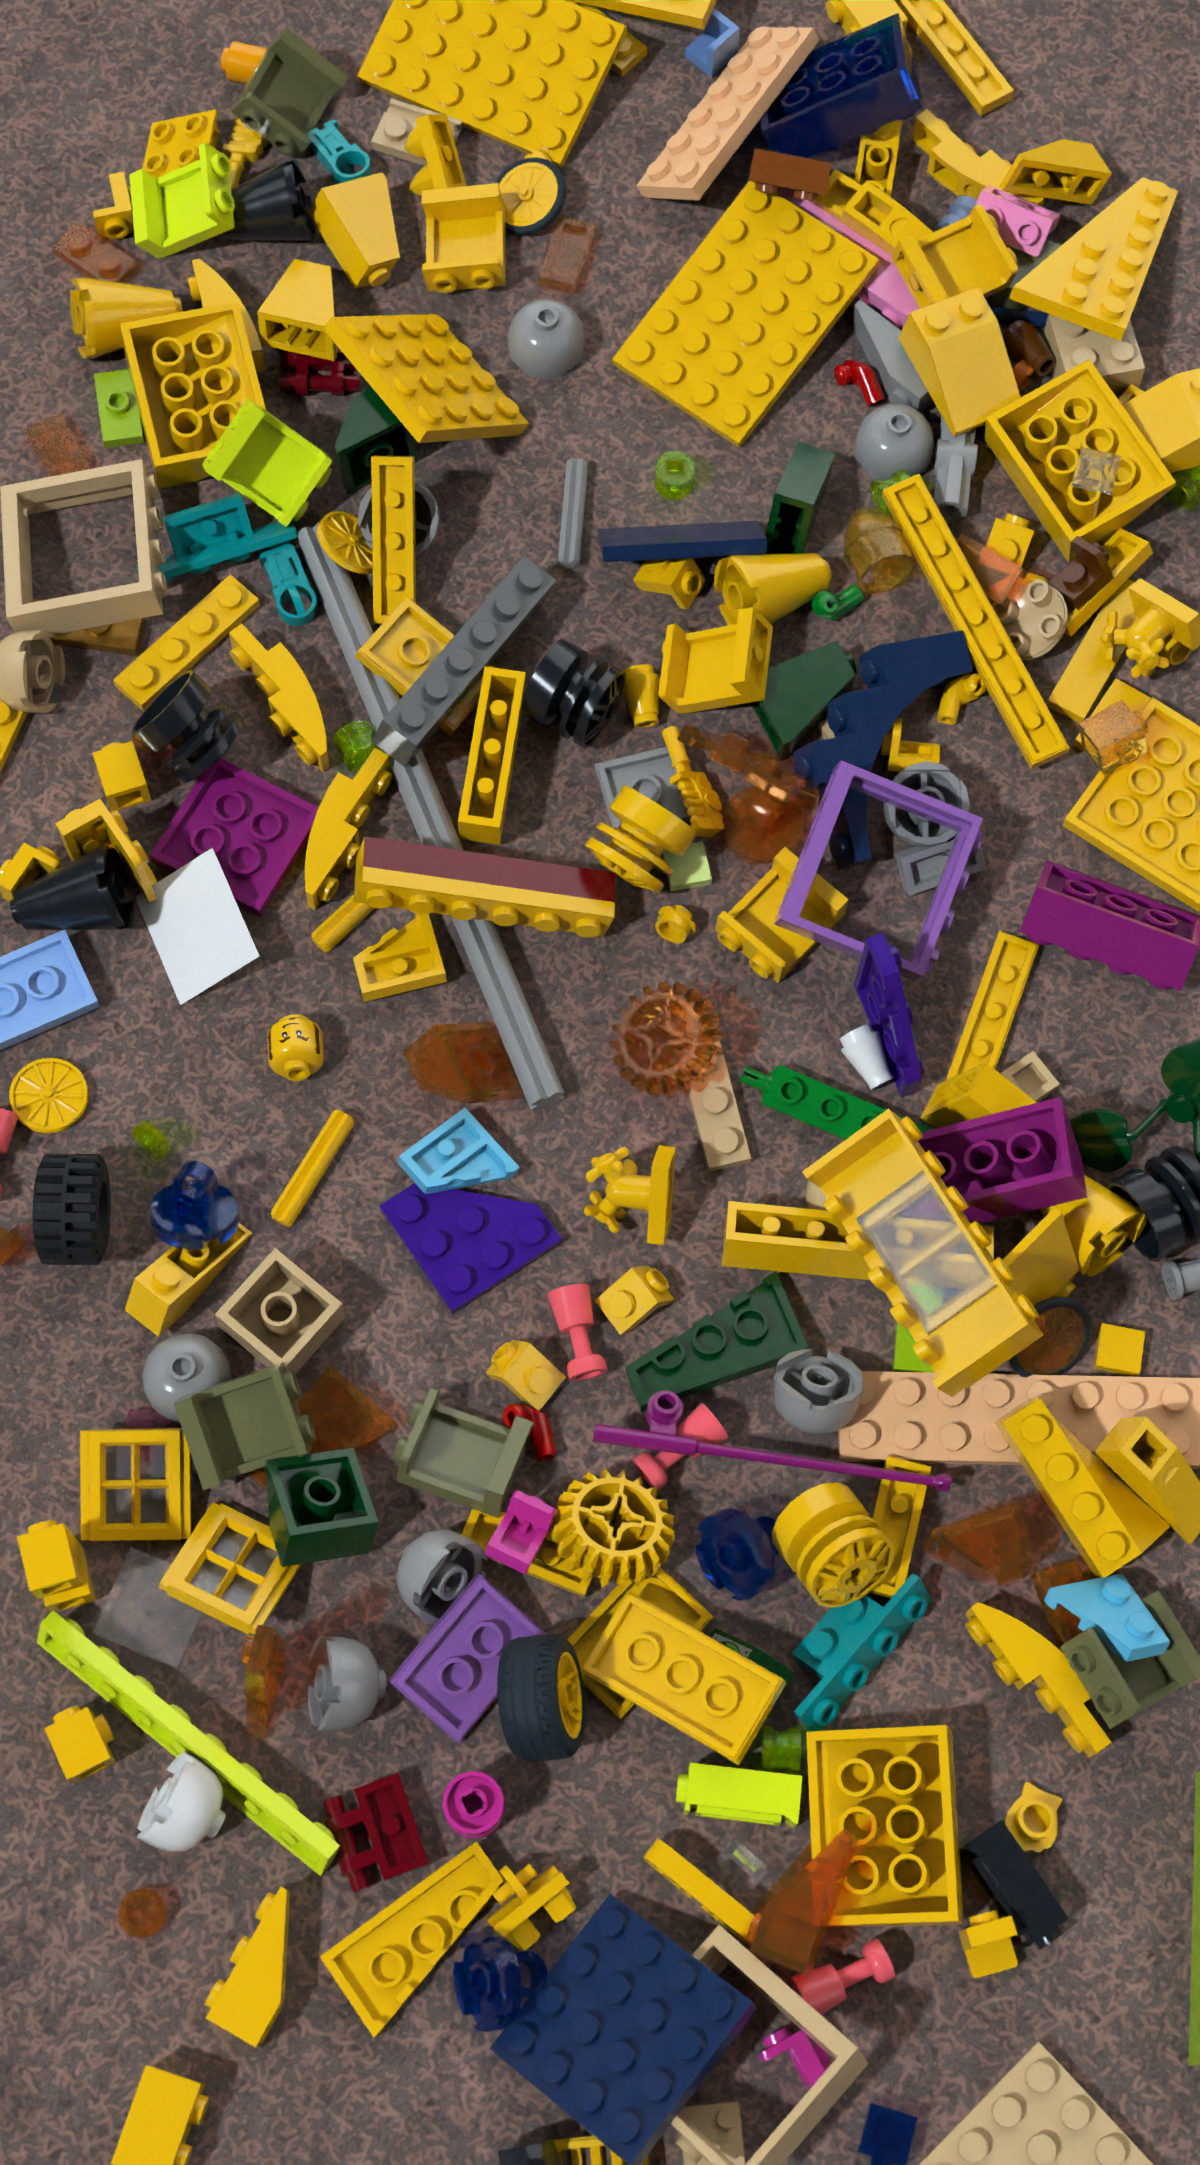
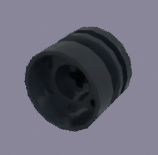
[521,638,626,749]
[131,670,245,783]
[1107,1146,1200,1262]

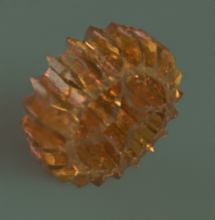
[609,982,725,1098]

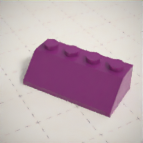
[1020,860,1200,991]
[901,1097,1087,1224]

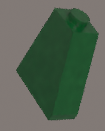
[765,442,836,554]
[750,641,857,761]

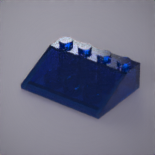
[761,13,923,158]

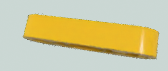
[642,1838,765,1946]

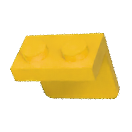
[55,799,157,903]

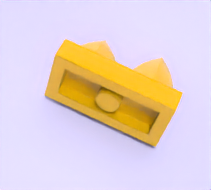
[404,114,467,196]

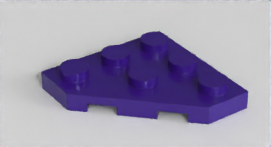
[854,933,924,1098]
[379,1183,562,1315]

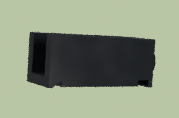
[959,1820,1069,1949]

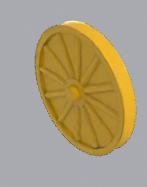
[317,511,373,574]
[9,1058,89,1133]

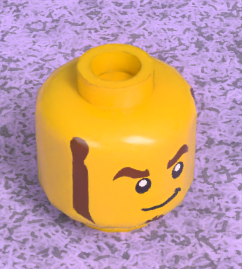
[267,1014,324,1081]

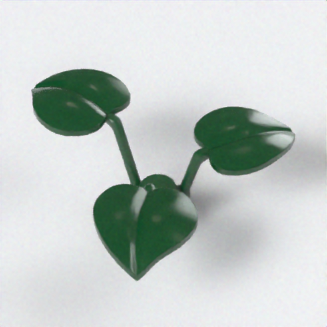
[1070,1038,1200,1172]

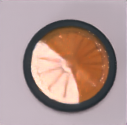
[1009,1297,1092,1378]

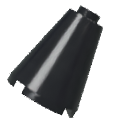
[216,160,316,241]
[10,845,135,931]

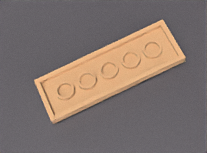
[636,27,820,200]

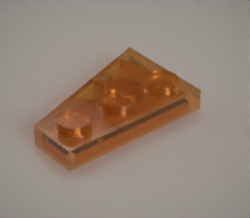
[677,725,819,810]
[246,1366,398,1492]
[241,1624,288,1740]

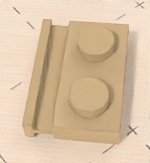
[371,98,463,166]

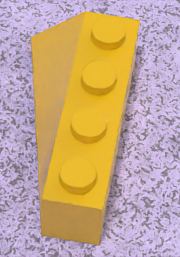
[994,1397,1170,1578]

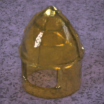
[844,508,916,594]

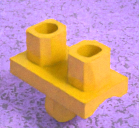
[486,1864,576,1952]

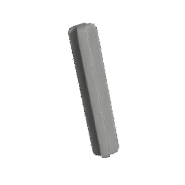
[558,458,588,569]

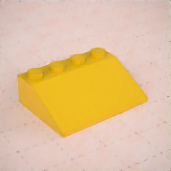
[120,301,266,489]
[985,359,1176,563]
[806,1725,964,1927]

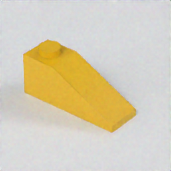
[999,139,1112,205]

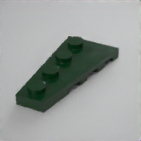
[625,1271,809,1412]

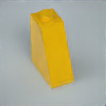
[307,172,400,289]
[258,259,337,361]
[920,1062,1037,1128]

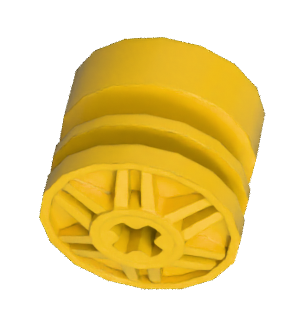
[584,785,698,894]
[772,1482,895,1608]

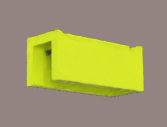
[676,1762,802,1828]

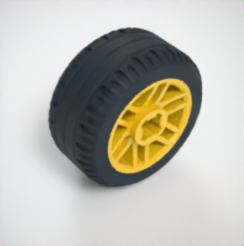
[497,1634,586,1763]

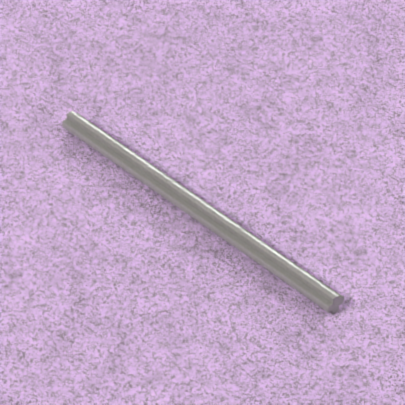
[297,522,564,1111]

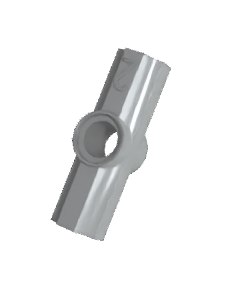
[932,415,978,520]

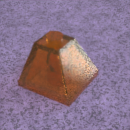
[403,1022,525,1104]
[923,1501,1033,1586]

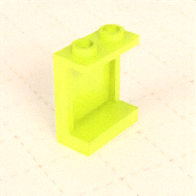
[129,142,235,258]
[202,398,332,527]

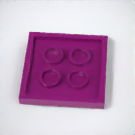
[149,758,319,918]

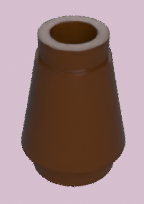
[1002,320,1056,376]

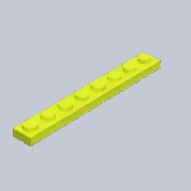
[36,1610,340,1877]

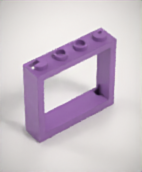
[774,760,983,981]

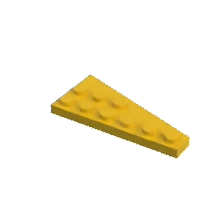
[1009,177,1178,341]

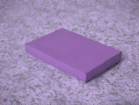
[388,1574,548,1743]

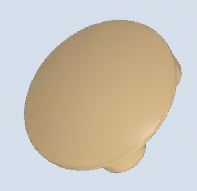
[992,579,1068,660]

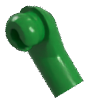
[812,584,864,621]

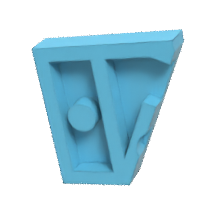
[397,1108,520,1195]
[1044,1574,1170,1662]

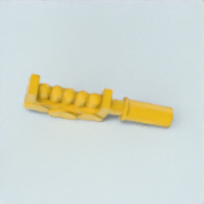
[222,116,269,189]
[662,726,724,838]

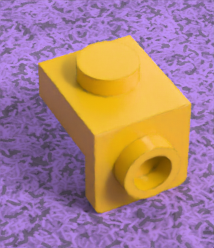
[93,171,134,239]
[980,513,1035,575]
[633,558,705,610]
[881,718,940,772]
[0,842,61,902]
[595,1265,674,1335]
[486,1340,566,1411]
[958,1910,1018,1978]

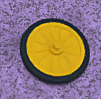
[495,157,566,235]

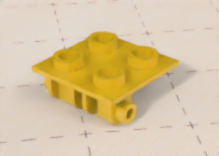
[142,109,220,178]

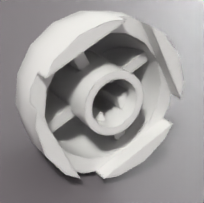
[137,1752,226,1852]

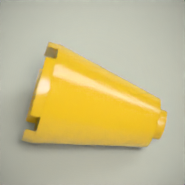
[70,277,183,359]
[714,553,832,626]
[1039,1175,1147,1277]

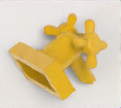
[1100,578,1200,678]
[584,1145,676,1245]

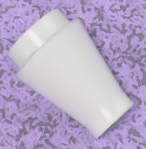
[839,1023,894,1091]

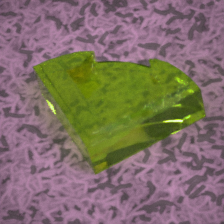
[130,1120,171,1161]

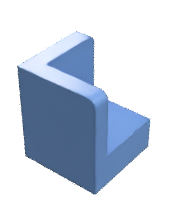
[684,8,740,78]

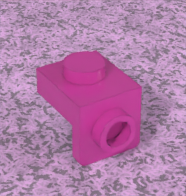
[484,1490,556,1575]
[757,2025,831,2091]

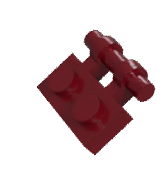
[280,345,360,395]
[323,1773,429,1893]

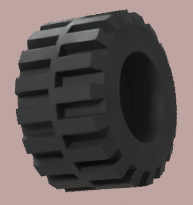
[33,1153,111,1266]

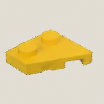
[353,914,447,1002]

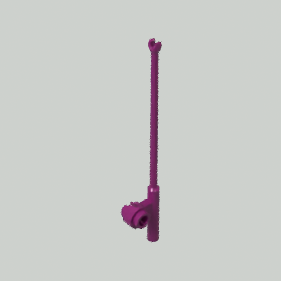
[593,1390,952,1492]

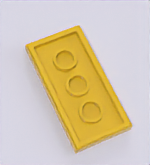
[580,1591,787,1766]

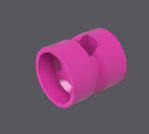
[442,1771,505,1840]

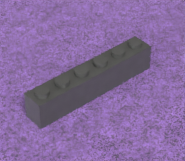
[372,555,556,767]

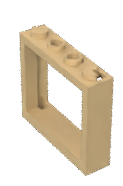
[0,459,168,635]
[670,1925,869,2165]

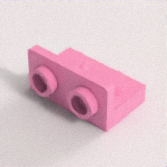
[975,185,1061,257]

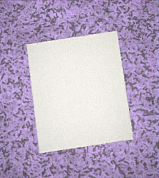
[135,848,259,1005]

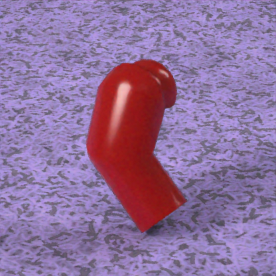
[833,359,885,407]
[502,1403,557,1461]

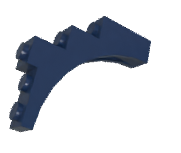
[793,630,973,870]

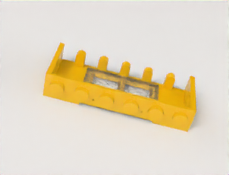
[802,1109,1043,1397]

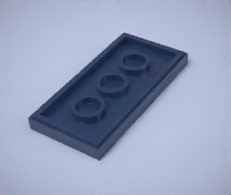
[598,521,767,562]

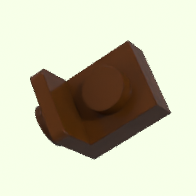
[1048,536,1114,611]

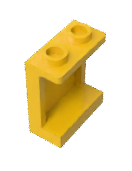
[422,183,506,293]
[891,204,1018,309]
[658,607,773,714]
[715,847,849,984]

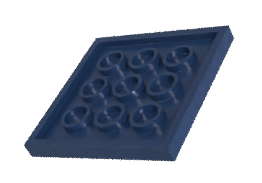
[490,1893,757,2165]

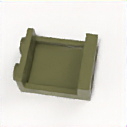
[231,27,348,159]
[173,1363,316,1490]
[392,1388,533,1518]
[1060,1590,1200,1729]

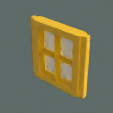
[80,1428,192,1541]
[159,1502,302,1636]

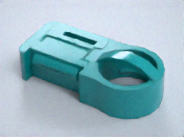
[308,120,372,184]
[260,544,318,627]

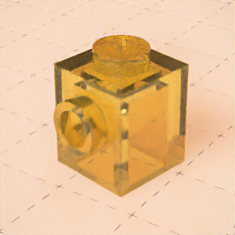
[1079,700,1149,775]

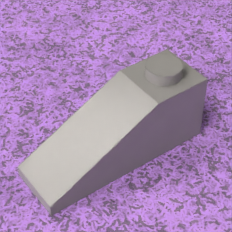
[851,300,933,413]

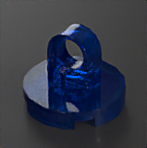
[150,1161,239,1250]
[696,1508,779,1601]
[453,1931,548,2032]

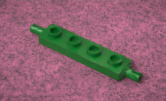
[739,1065,932,1141]

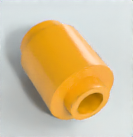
[221,41,267,84]

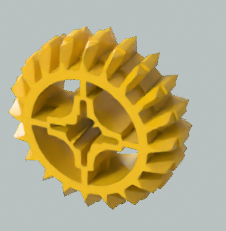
[552,1468,675,1590]

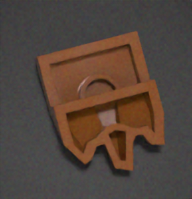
[749,148,832,202]

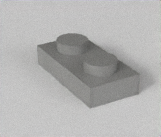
[895,834,986,896]

